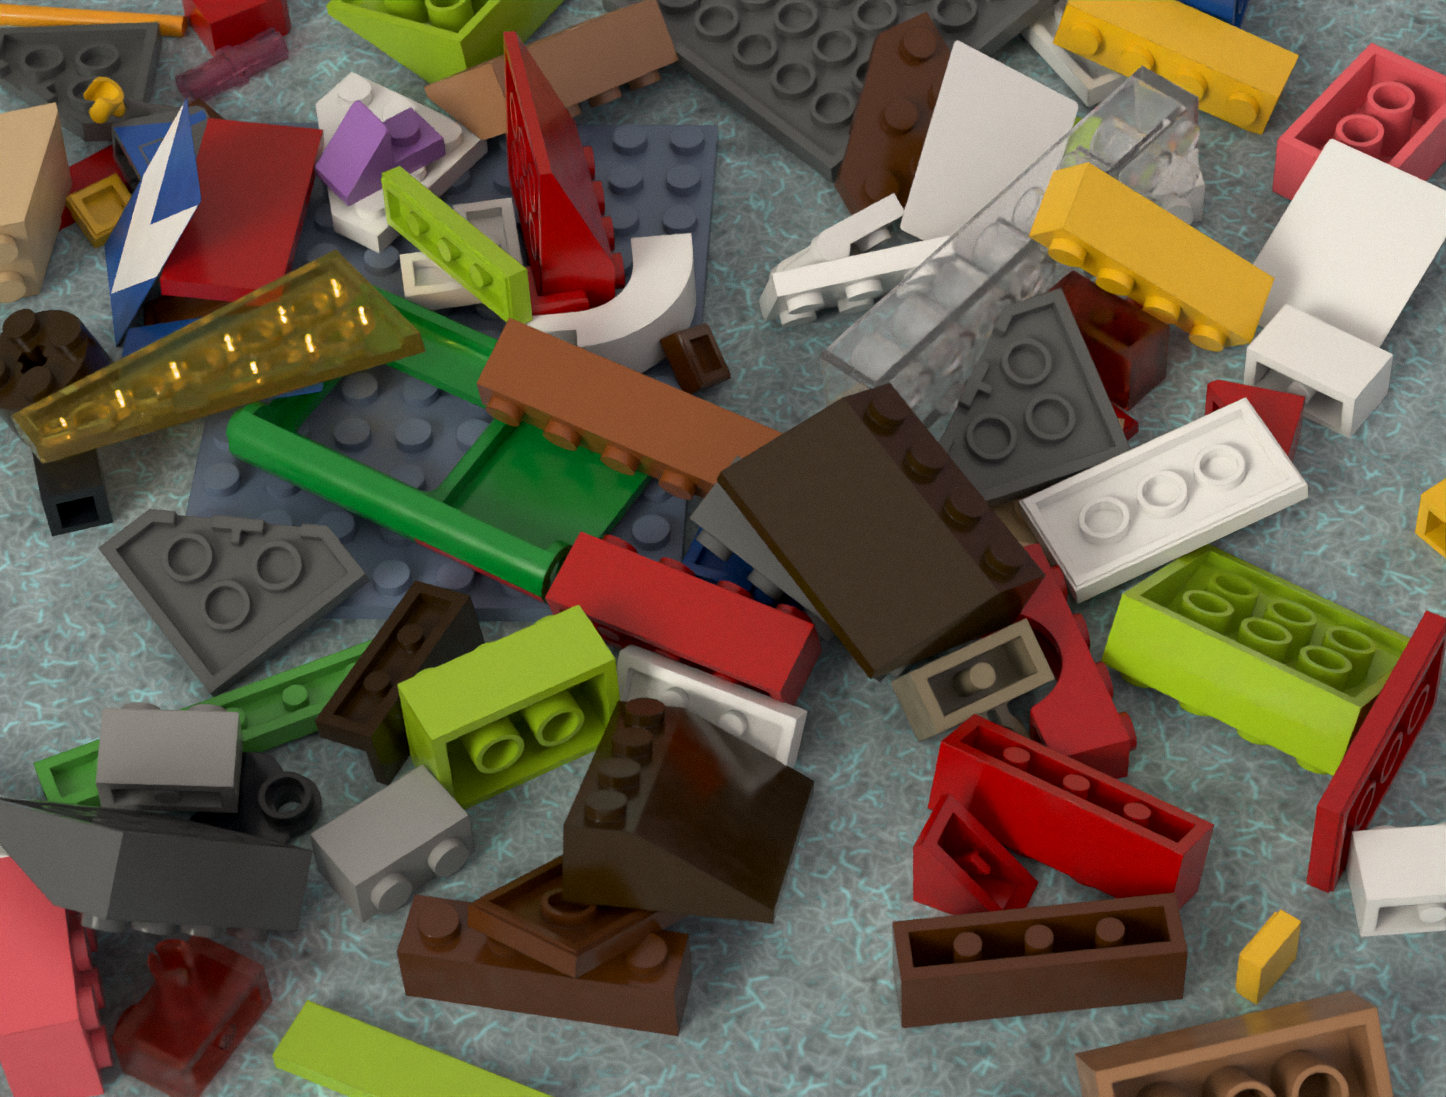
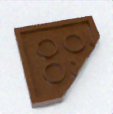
[834,11,951,215]

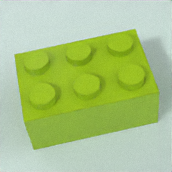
[397,604,620,810]

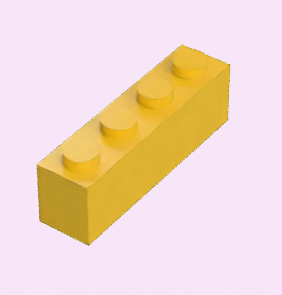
[1053,0,1299,135]
[1028,162,1275,352]

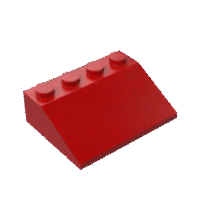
[503,31,625,309]

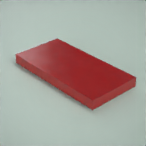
[160,118,324,307]
[1306,611,1446,893]

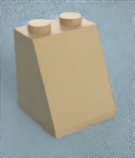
[0,102,72,303]

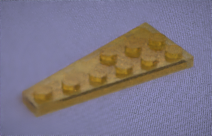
[11,249,426,464]

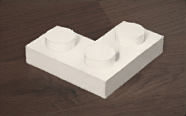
[400,197,522,310]

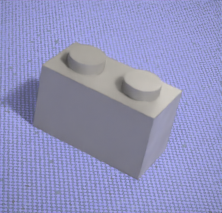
[96,702,243,813]
[310,764,475,923]

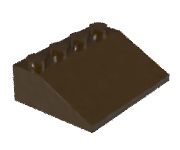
[716,383,1046,679]
[562,698,814,924]

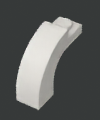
[525,233,696,373]

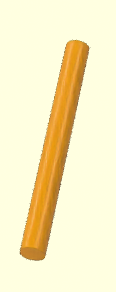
[0,3,188,38]

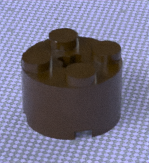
[0,309,117,447]

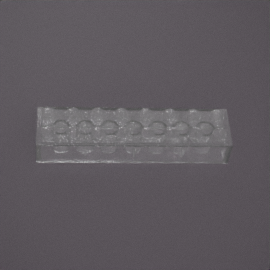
[820,66,1200,429]

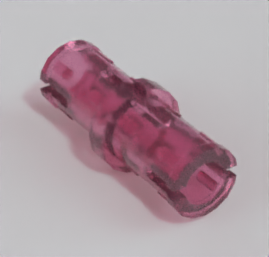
[175,27,289,103]

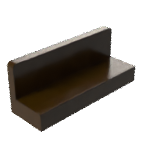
[315,580,485,786]

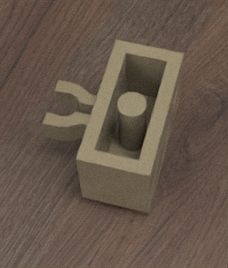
[890,618,1055,742]

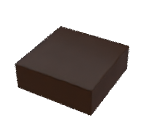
[659,323,731,394]

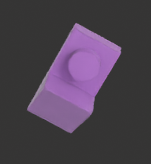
[315,100,446,207]

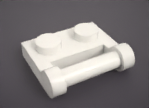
[769,193,904,278]

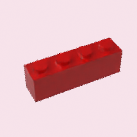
[545,531,822,706]
[928,714,1215,910]

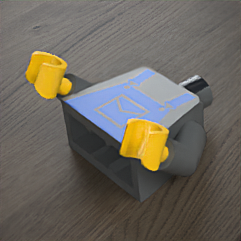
[83,76,210,193]

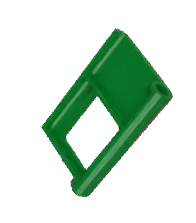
[226,285,653,604]

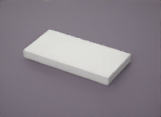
[1019,397,1308,604]

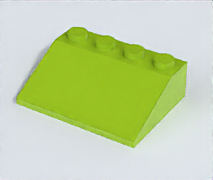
[326,0,564,83]
[1100,544,1410,776]

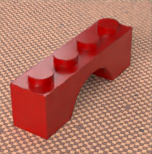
[981,543,1137,779]

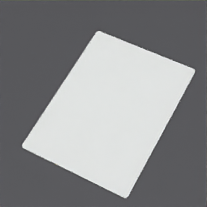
[900,40,1078,288]
[1253,139,1446,348]

